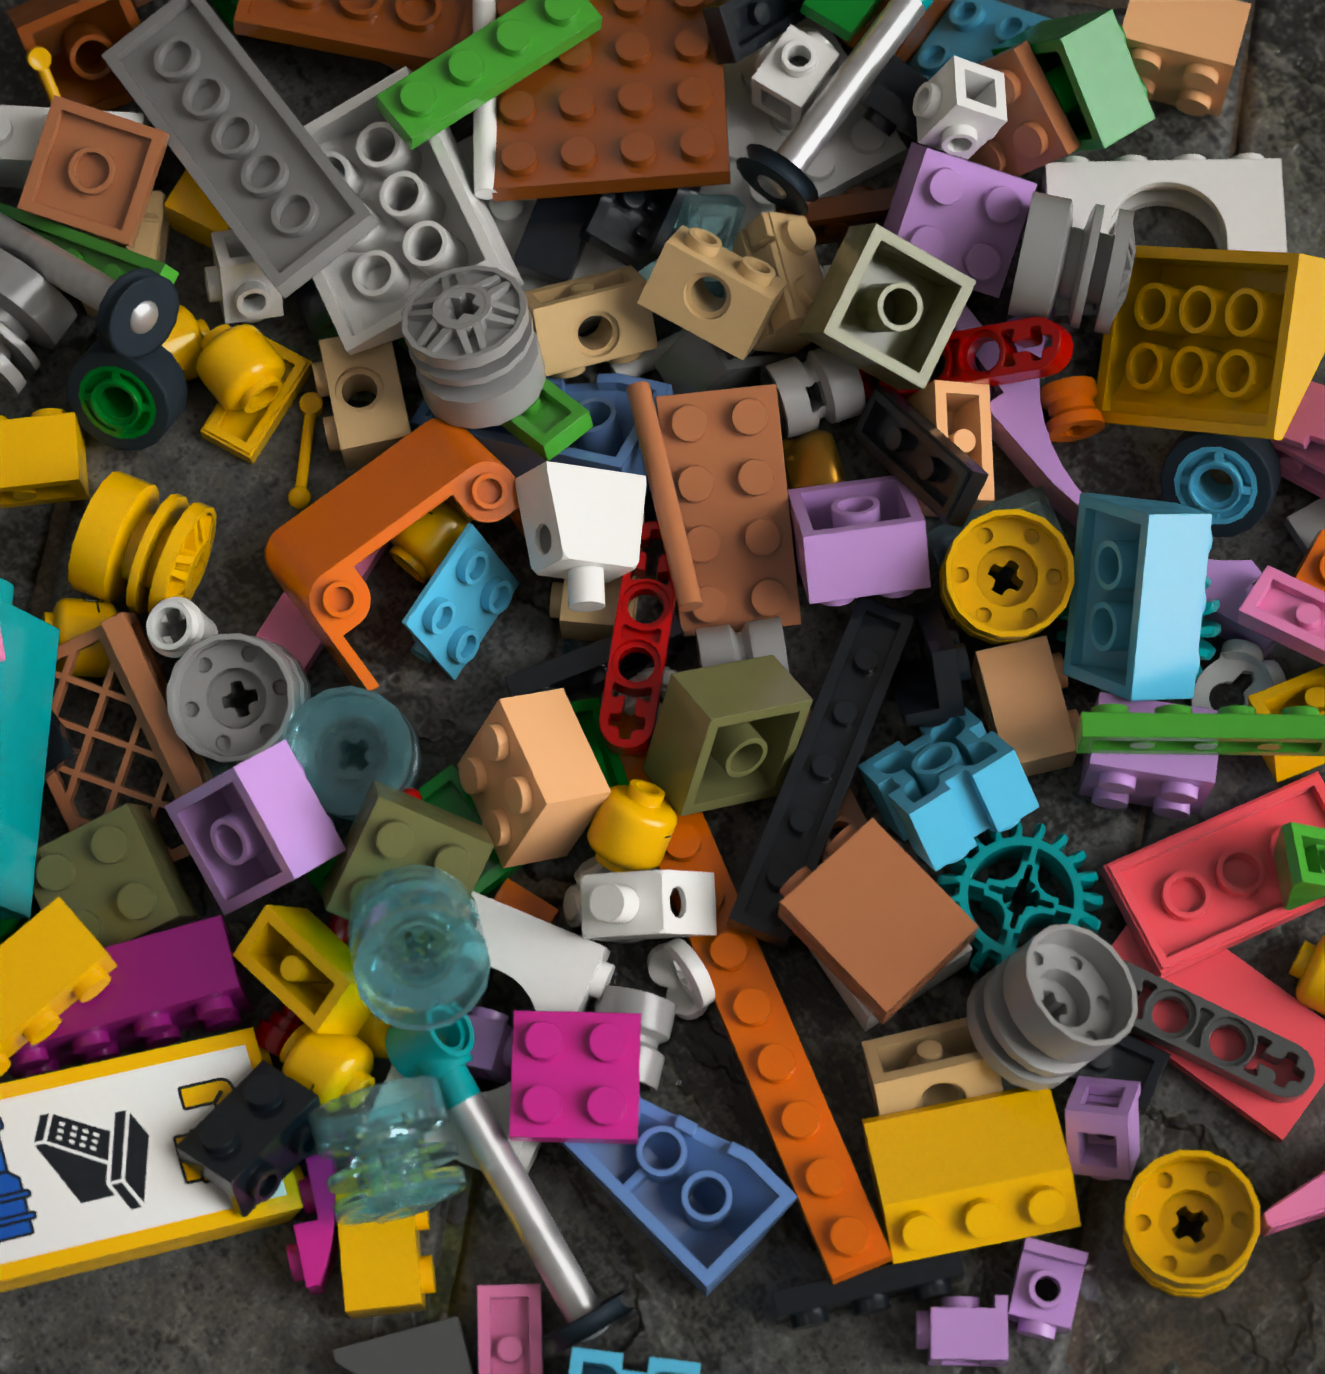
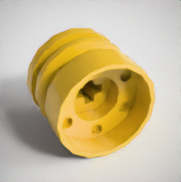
[68,471,217,614]
[939,509,1075,645]
[1123,1150,1260,1298]

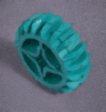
[937,821,1103,975]

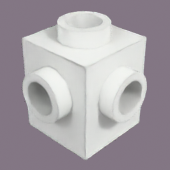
[751,24,840,129]
[913,56,1007,159]
[204,230,284,324]

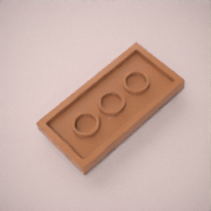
[655,384,802,637]

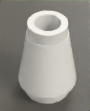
[146,597,218,658]

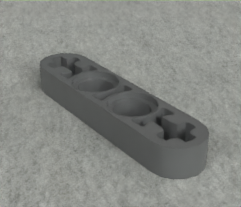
[1123,960,1315,1103]

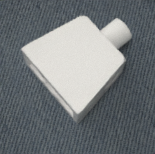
[515,461,646,612]
[580,870,717,942]

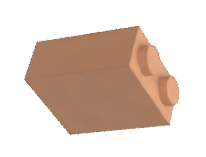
[778,818,979,1025]

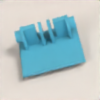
[908,0,1051,80]
[402,523,520,681]

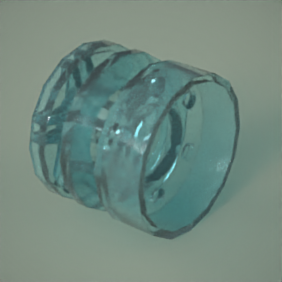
[284,686,422,821]
[347,865,491,1032]
[308,1076,468,1225]

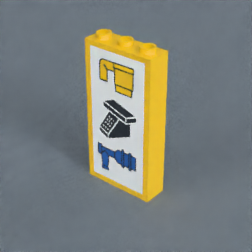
[0,1027,304,1293]

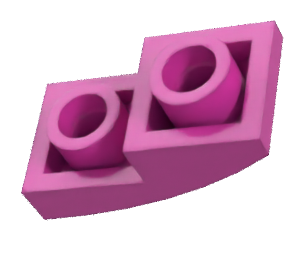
[286,1152,339,1295]

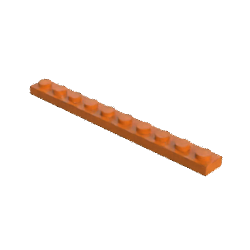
[610,713,892,1285]

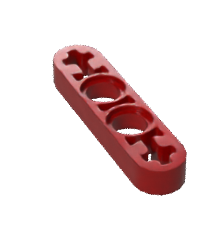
[858,317,1074,399]
[599,521,676,756]

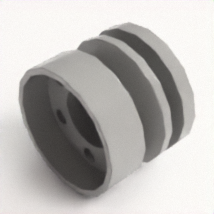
[1007,191,1137,335]
[0,248,77,398]
[401,265,546,429]
[166,633,312,763]
[967,924,1138,1091]

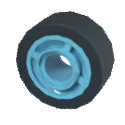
[1160,431,1281,537]

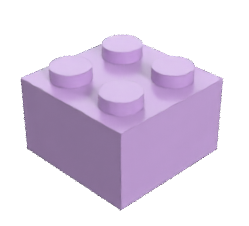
[883,142,1037,298]
[788,475,931,606]
[1078,692,1219,819]
[164,739,346,916]

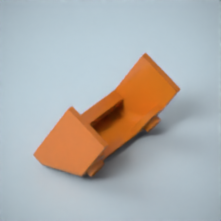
[264,418,525,694]

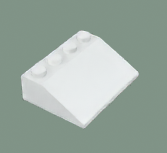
[304,66,524,355]

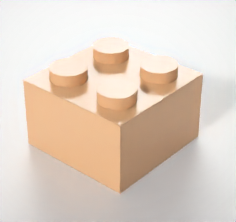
[1122,0,1251,117]
[457,688,611,869]

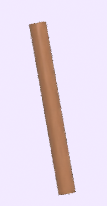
[626,381,703,612]

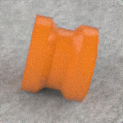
[1040,375,1106,443]

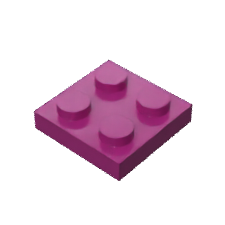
[509,1010,641,1144]

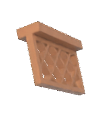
[45,612,214,863]

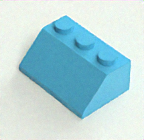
[1063,493,1213,701]

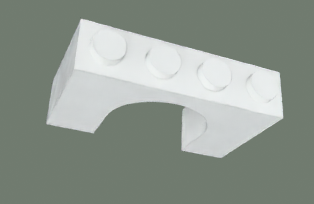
[1041,153,1287,316]
[368,891,615,1174]

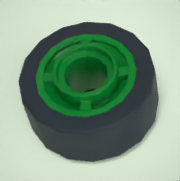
[66,338,188,450]

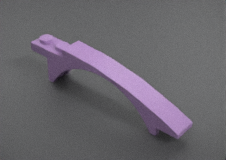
[952,305,1277,658]

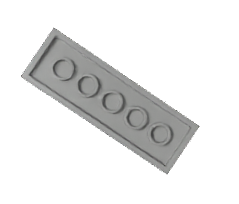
[101,0,380,299]

